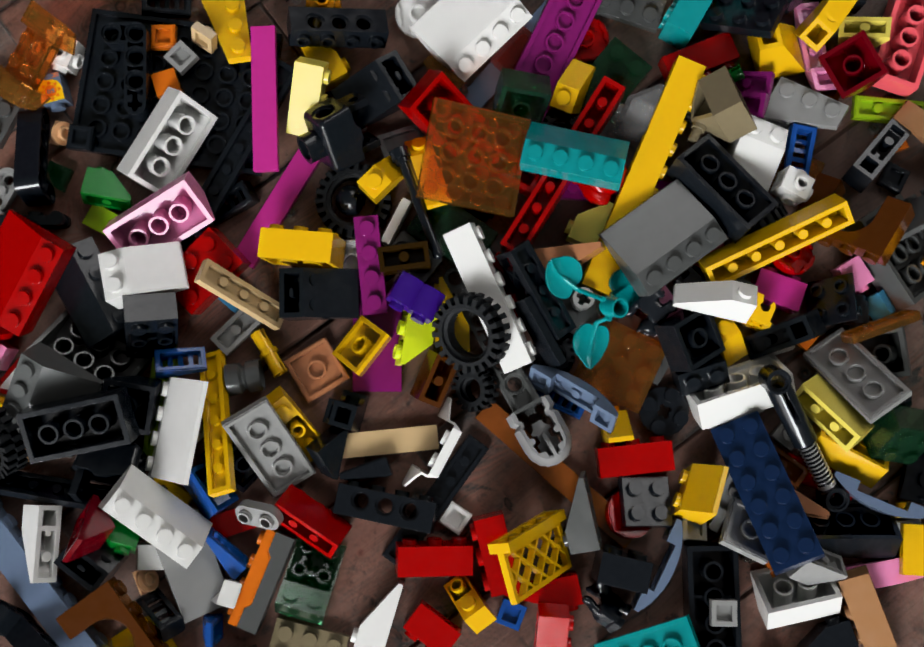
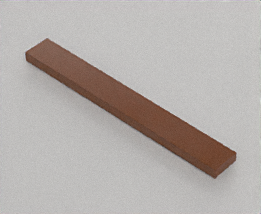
[475,403,633,549]

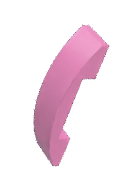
[794,1,837,92]
[845,555,924,589]

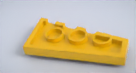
[201,0,251,64]

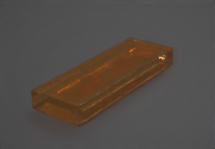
[840,309,922,344]

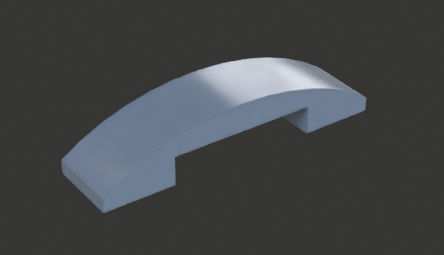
[528,364,618,434]
[832,471,924,519]
[630,516,683,612]

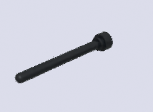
[389,146,443,259]

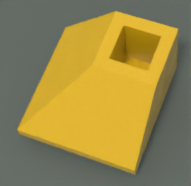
[747,23,805,79]

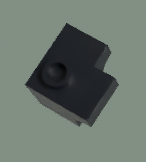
[322,389,369,432]

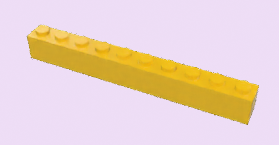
[580,55,706,295]

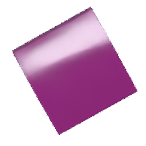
[735,71,775,118]

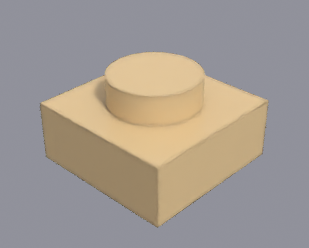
[191,21,218,54]

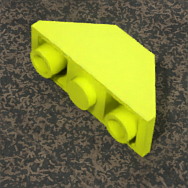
[393,310,436,366]

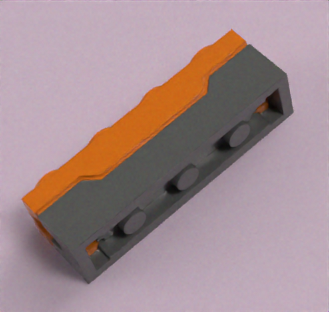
[227,528,298,635]

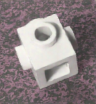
[45,33,86,76]
[769,165,815,207]

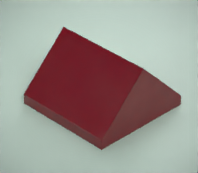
[818,30,889,99]
[62,494,116,563]

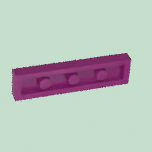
[353,215,388,315]

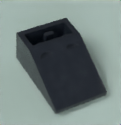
[330,50,417,130]
[279,267,360,321]
[122,292,178,359]
[54,537,143,593]

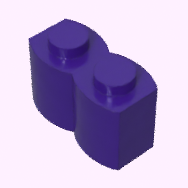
[385,271,446,325]

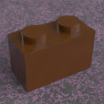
[410,349,456,408]

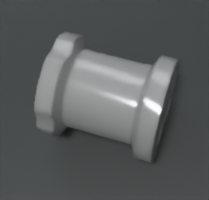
[570,287,595,312]

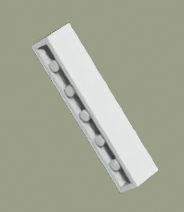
[442,222,537,374]

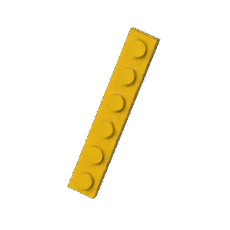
[200,349,236,498]

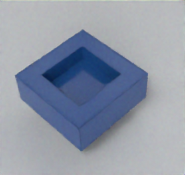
[495,597,527,631]

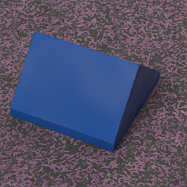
[183,462,239,520]

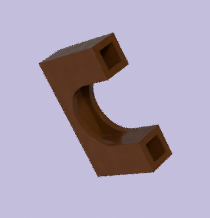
[796,172,915,266]
[56,576,170,647]

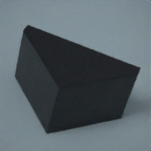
[306,426,348,480]

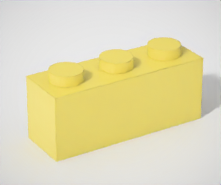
[286,56,332,136]
[796,374,875,452]

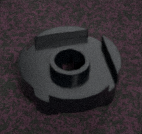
[638,387,689,436]

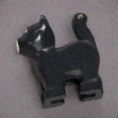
[625,288,678,337]
[582,581,632,633]

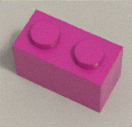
[751,266,808,314]

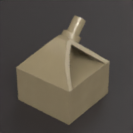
[688,66,757,144]

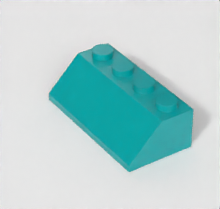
[520,121,630,191]

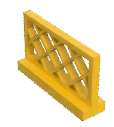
[487,509,572,605]

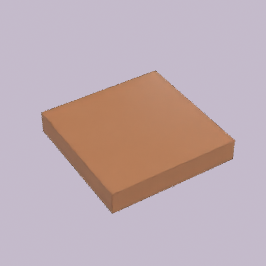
[283,337,351,404]

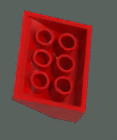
[0,209,76,337]

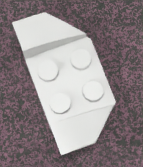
[402,397,462,487]

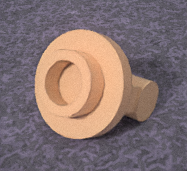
[49,120,70,146]
[132,570,159,596]

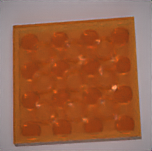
[416,97,531,218]

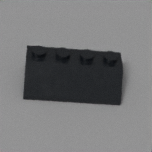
[666,133,779,244]
[55,236,125,350]
[808,500,903,558]

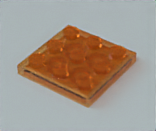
[573,315,665,414]

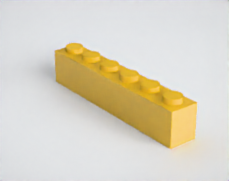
[698,193,855,282]

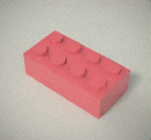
[873,0,924,98]

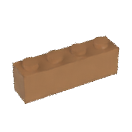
[836,565,898,647]

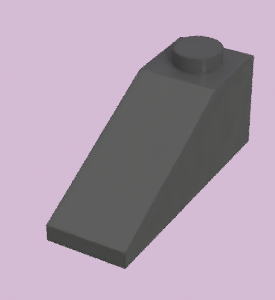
[563,471,602,555]

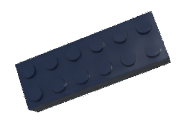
[710,411,825,576]

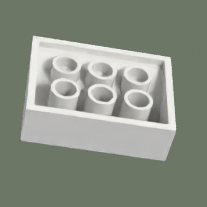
[409,0,533,83]
[145,377,209,486]

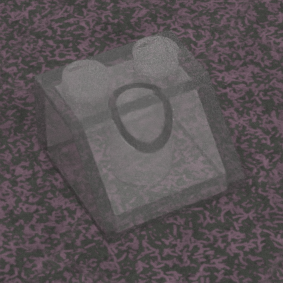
[611,84,665,142]

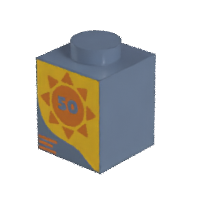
[35,71,74,113]

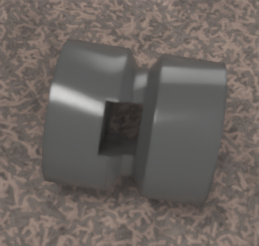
[224,359,266,396]

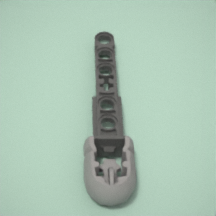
[444,267,572,467]

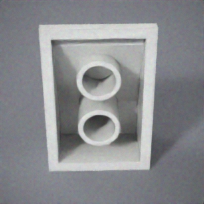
[726,115,789,192]
[98,241,190,309]

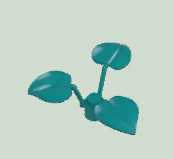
[545,256,639,369]

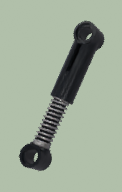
[758,364,850,512]

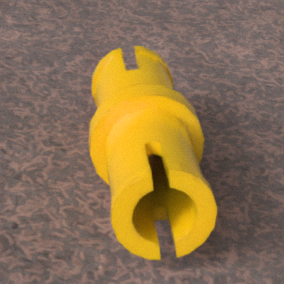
[250,328,288,378]

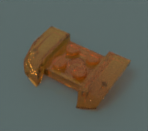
[0,0,76,111]

